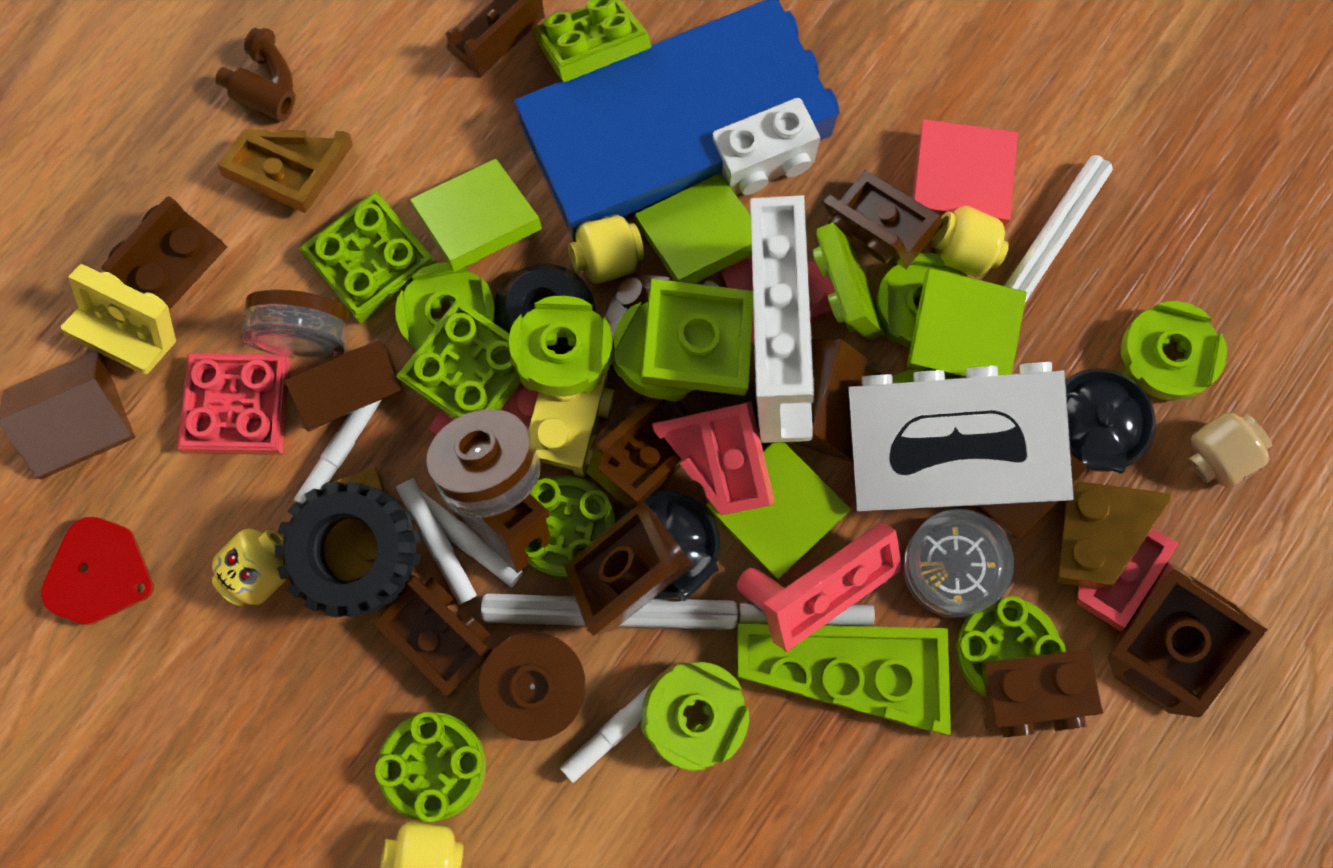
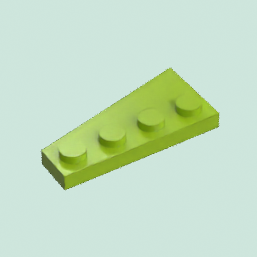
[737,624,951,736]

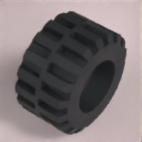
[275,482,421,617]

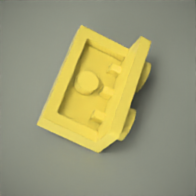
[61,264,176,374]
[528,372,615,478]

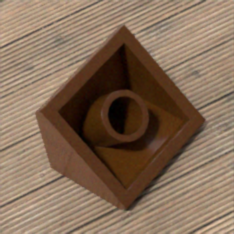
[758,339,882,462]
[0,351,135,480]
[564,501,694,636]

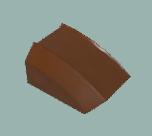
[1107,562,1268,717]

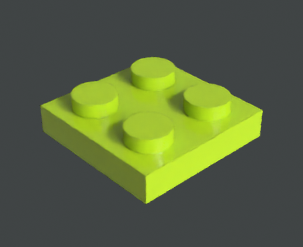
[641,279,754,395]

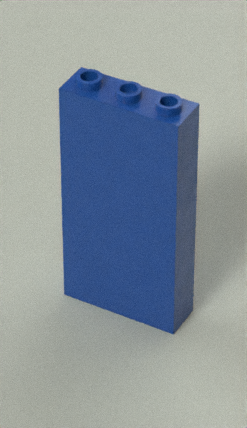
[514,0,839,242]

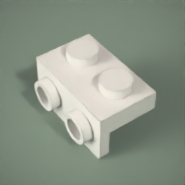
[713,98,821,195]

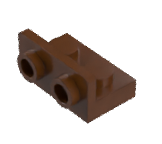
[101,196,227,310]

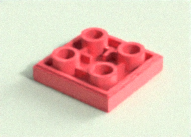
[912,119,1018,227]
[177,353,291,455]

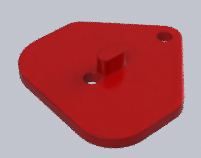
[41,517,154,625]

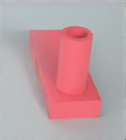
[737,522,902,652]

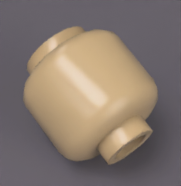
[1188,412,1272,488]

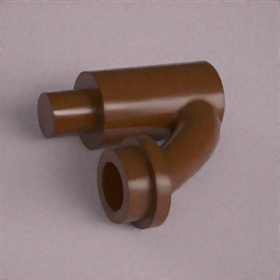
[215,28,295,121]

